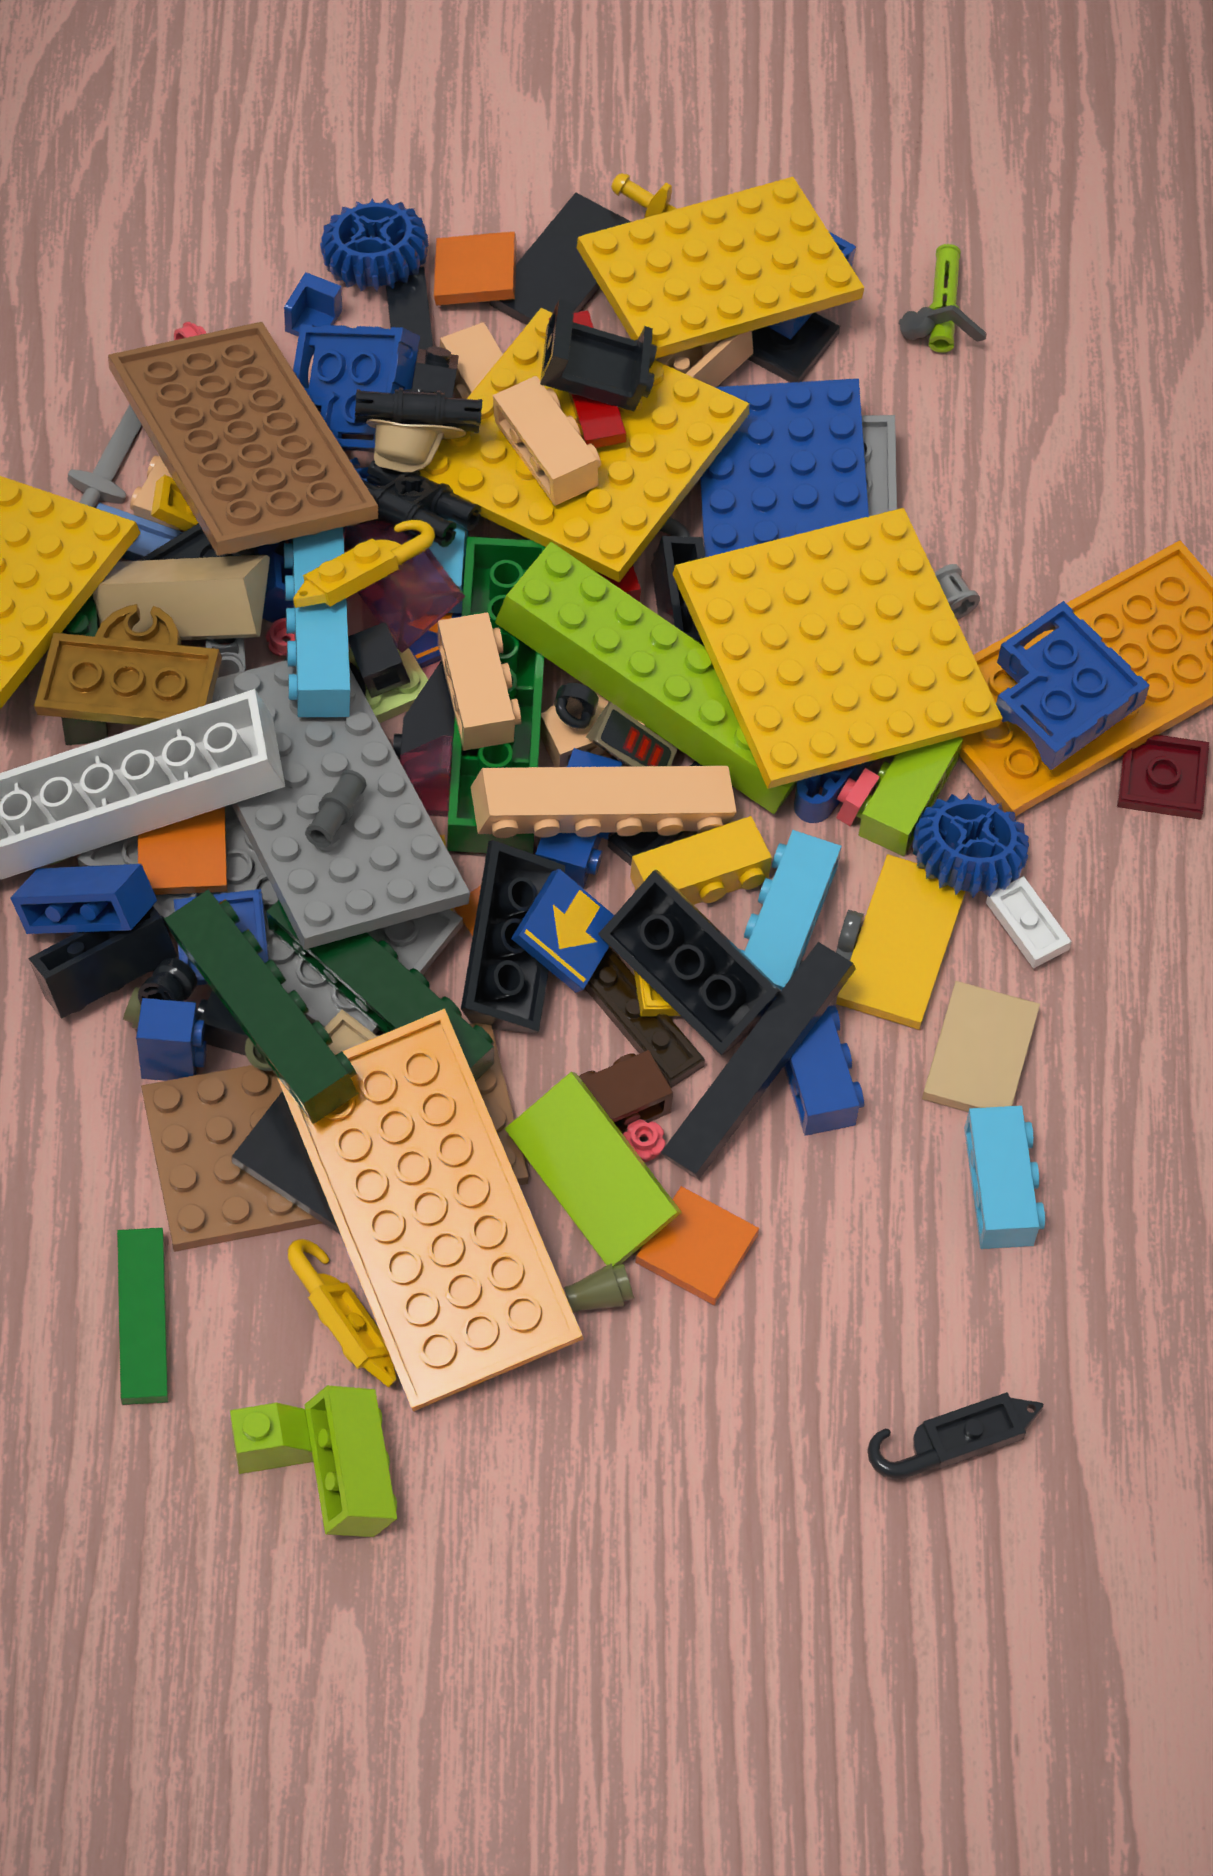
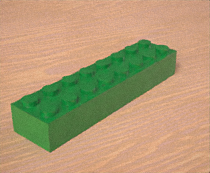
[447,537,546,854]

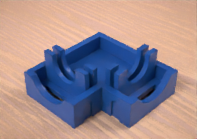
[293,324,420,453]
[996,601,1150,770]

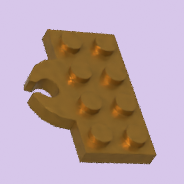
[34,604,222,726]

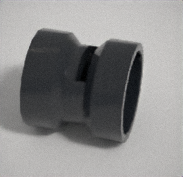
[138,958,197,1005]

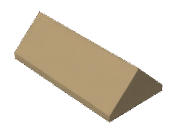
[93,555,270,640]

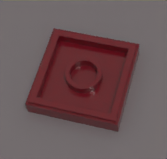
[1117,735,1210,820]

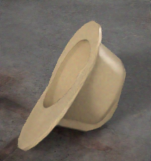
[366,419,466,473]

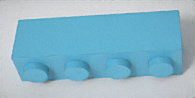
[739,830,842,991]

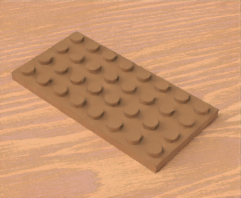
[108,322,378,556]
[141,1023,528,1252]

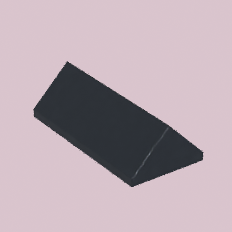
[461,840,566,1033]
[598,870,781,1055]

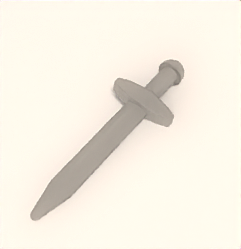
[67,405,142,508]

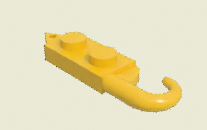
[293,520,435,608]
[287,1239,396,1387]

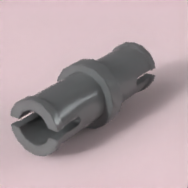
[305,770,367,848]

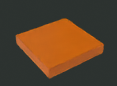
[434,231,517,306]
[138,807,228,895]
[635,1186,759,1305]

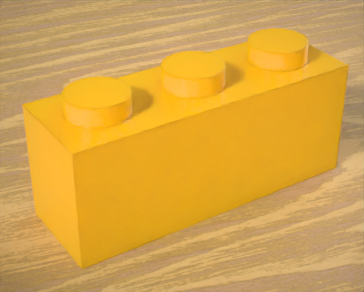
[630,816,772,905]

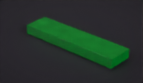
[117,1228,168,1405]

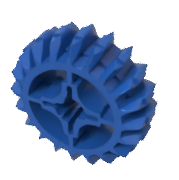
[320,198,429,291]
[912,793,1029,898]

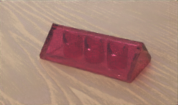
[343,520,465,653]

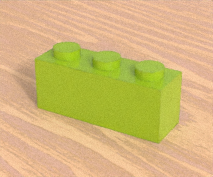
[856,737,963,857]
[304,1385,397,1537]

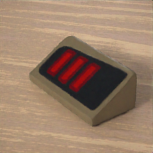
[586,702,677,767]

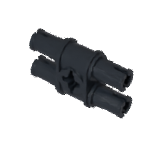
[354,387,482,433]
[362,460,481,547]

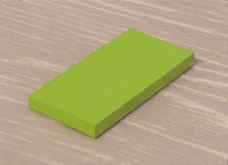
[505,1072,682,1267]

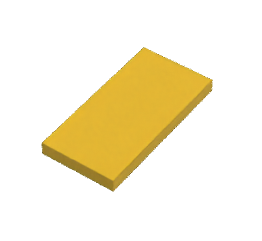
[836,854,966,1030]

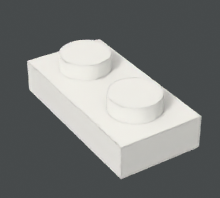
[986,876,1072,969]

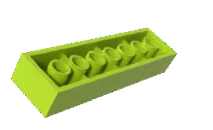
[495,542,798,814]

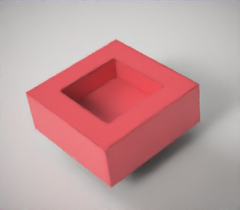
[836,768,880,827]

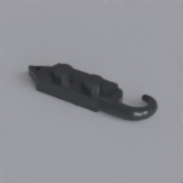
[867,1392,1043,1479]

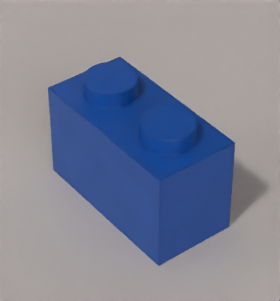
[136,998,207,1081]

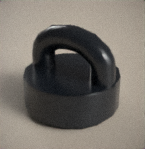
[554,683,599,729]

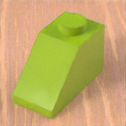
[230,1403,313,1474]

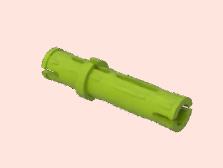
[929,244,961,353]

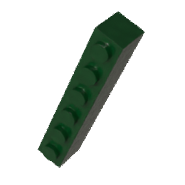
[164,889,358,1124]
[266,900,494,1081]

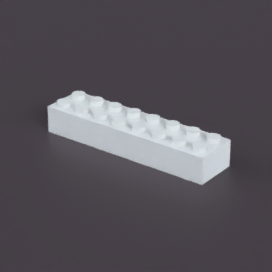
[0,689,285,880]

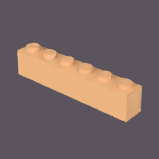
[471,766,737,838]

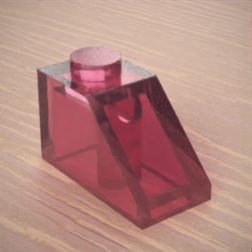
[400,735,452,817]

